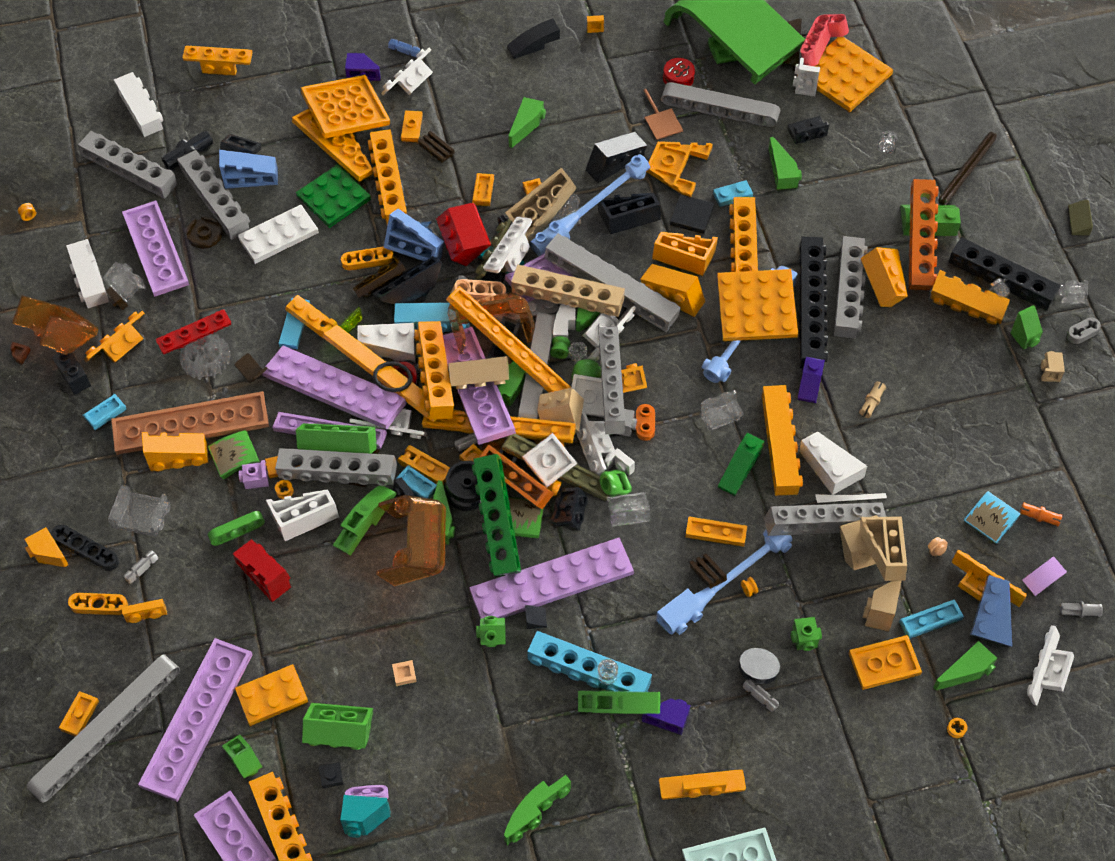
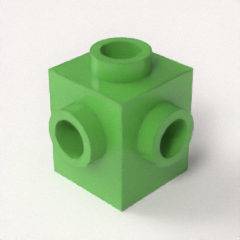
[476,616,506,647]
[791,617,822,651]

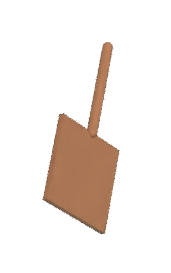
[644,89,683,140]

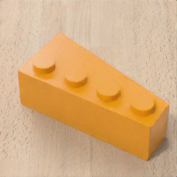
[931,270,1010,325]

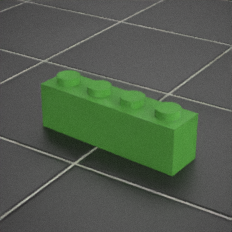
[296,423,377,454]

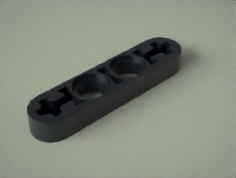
[51,525,119,571]

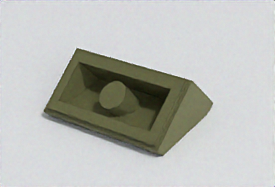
[1068,200,1093,235]

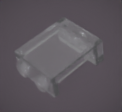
[108,485,171,537]

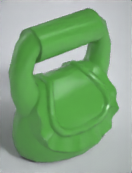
[600,470,632,497]

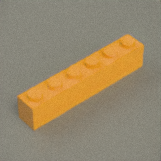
[762,385,803,496]

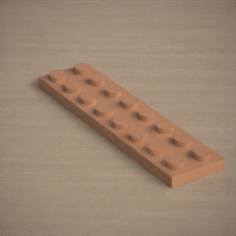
[112,391,269,455]

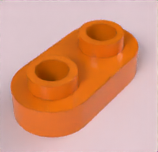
[636,404,655,441]

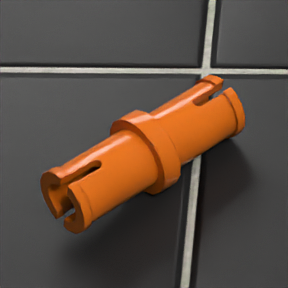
[1020,502,1062,527]

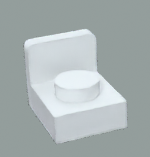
[604,448,635,476]

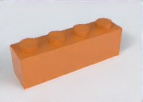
[479,445,554,509]

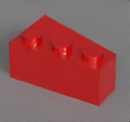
[233,539,291,602]

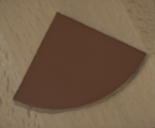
[11,342,31,365]

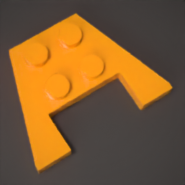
[646,142,713,197]

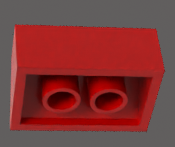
[436,203,491,266]

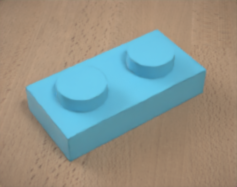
[713,180,753,207]

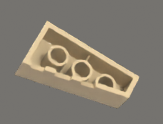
[505,168,577,244]

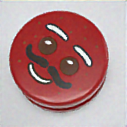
[663,58,695,86]

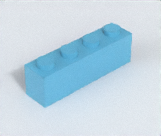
[394,303,470,333]

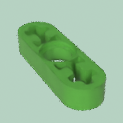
[208,511,265,546]

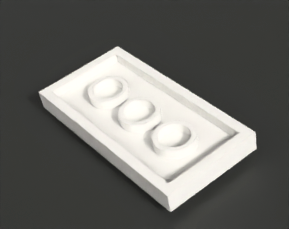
[238,205,319,264]

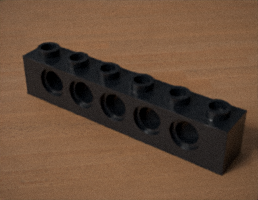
[949,237,1061,311]

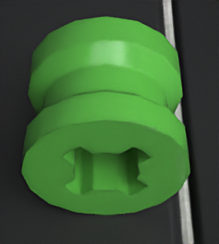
[550,336,570,359]

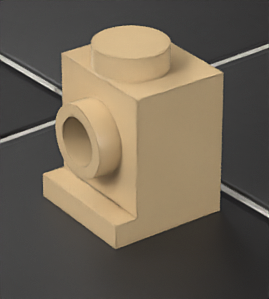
[1041,351,1065,382]

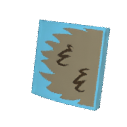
[964,491,1021,544]

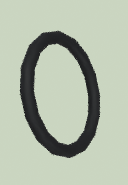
[373,362,412,392]

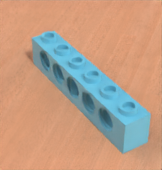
[527,631,652,692]

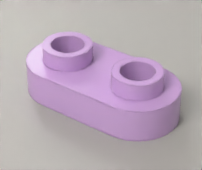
[345,785,389,799]

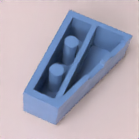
[219,150,278,189]
[384,209,444,261]
[970,575,1012,647]

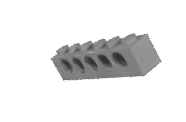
[78,131,177,199]
[177,150,250,240]
[833,236,868,339]
[599,326,625,434]
[275,448,397,486]
[764,502,886,536]

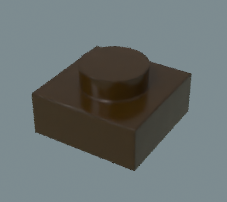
[106,287,128,310]

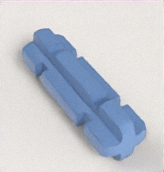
[388,39,420,57]

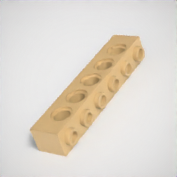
[511,264,625,317]

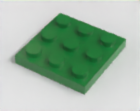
[296,164,371,228]

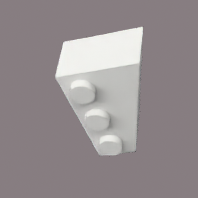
[66,239,109,308]
[358,323,416,364]

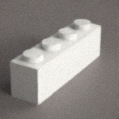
[114,72,164,137]

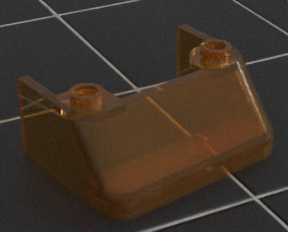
[448,293,535,354]
[12,296,99,355]
[376,495,446,586]

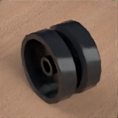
[445,461,489,511]

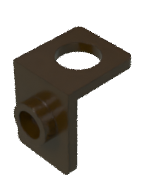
[234,353,268,384]

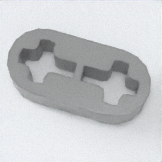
[1067,318,1101,344]

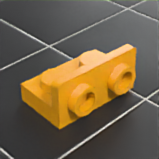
[621,363,647,393]

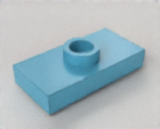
[83,394,127,430]
[396,465,437,502]

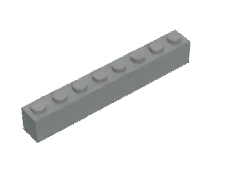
[544,233,681,332]

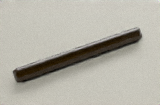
[938,132,997,205]

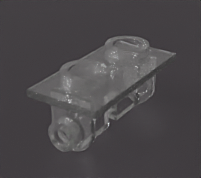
[989,278,1010,297]

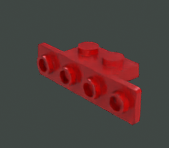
[156,309,232,354]

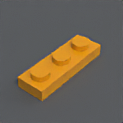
[685,517,747,547]

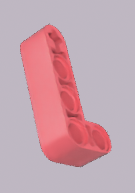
[800,14,849,66]

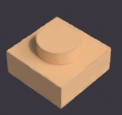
[392,660,417,686]

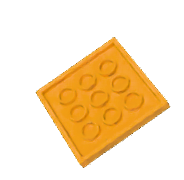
[797,37,893,112]
[301,75,390,139]
[717,269,798,341]

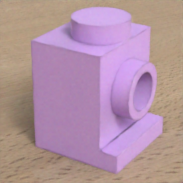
[239,460,269,489]

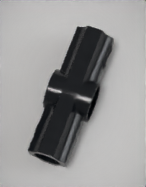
[161,131,214,170]

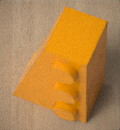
[652,232,718,276]
[860,247,908,307]
[641,264,705,317]
[142,432,209,471]

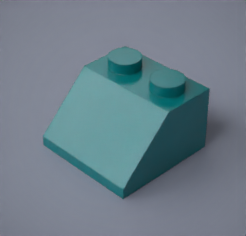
[340,795,391,838]

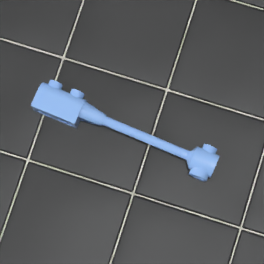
[530,154,650,256]
[702,266,798,383]
[656,530,792,635]

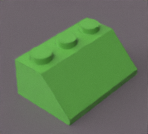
[900,205,961,236]
[302,703,373,750]

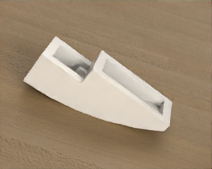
[553,304,575,338]

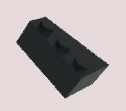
[586,132,647,183]
[598,193,661,234]

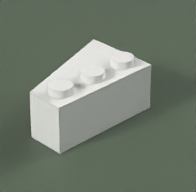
[799,432,867,495]
[266,490,339,541]

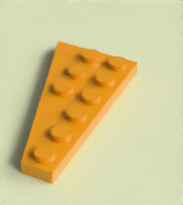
[292,108,373,182]

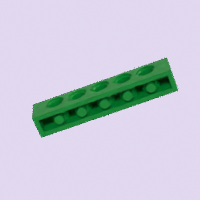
[472,454,521,577]

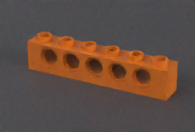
[908,179,938,290]

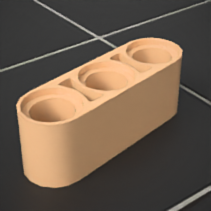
[450,279,506,305]

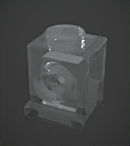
[1059,280,1088,306]

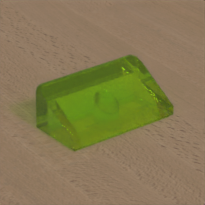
[338,307,362,333]

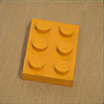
[849,635,922,690]
[235,664,308,726]

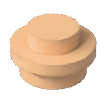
[928,537,947,556]

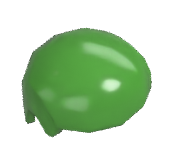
[571,359,601,380]

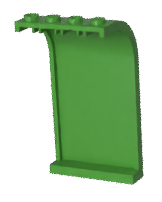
[663,0,805,84]

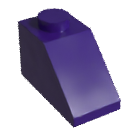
[345,53,381,81]
[797,357,825,403]
[642,699,691,735]

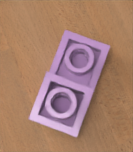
[1022,556,1067,596]

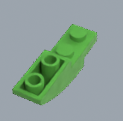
[498,361,526,406]
[333,485,397,556]
[578,691,660,714]
[504,775,571,845]

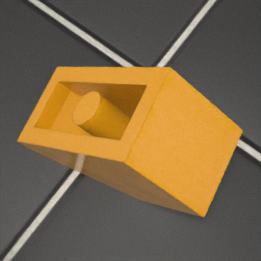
[25,527,68,567]

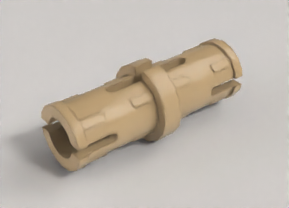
[859,381,886,418]

